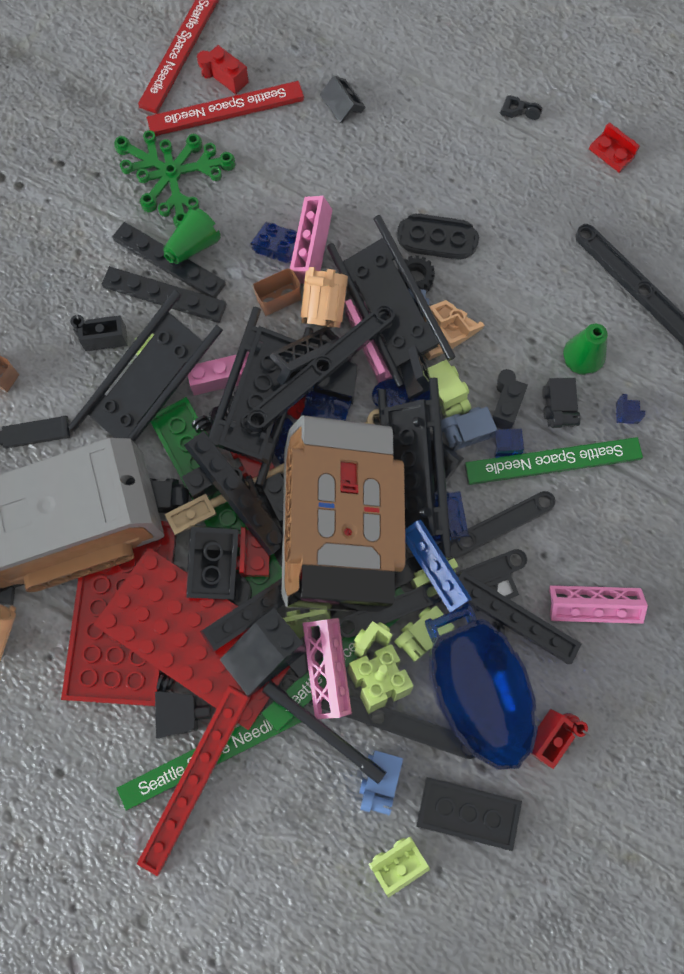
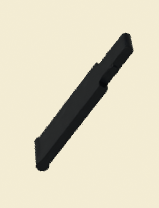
[0,416,70,449]

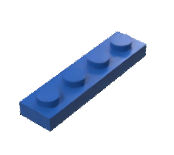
[405,520,472,613]

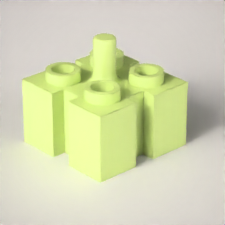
[347,644,414,714]

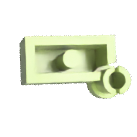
[428,359,471,418]
[394,606,455,662]

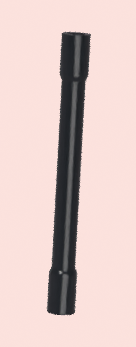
[262,680,387,784]

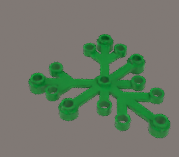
[114,130,236,228]

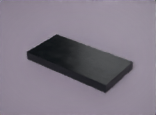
[416,777,522,851]

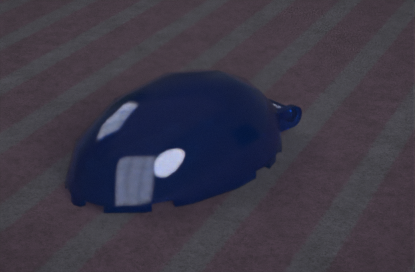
[425,603,538,770]

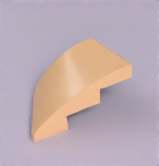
[423,300,484,360]

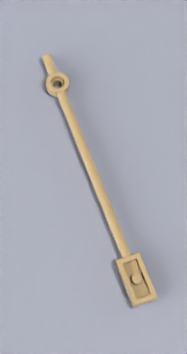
[165,403,405,536]

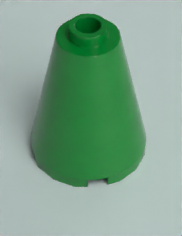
[163,207,221,264]
[563,323,608,375]

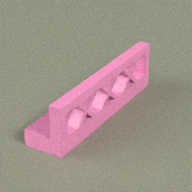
[345,299,393,384]
[549,586,648,624]
[303,618,352,719]

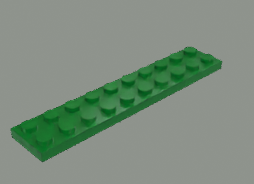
[151,397,282,598]

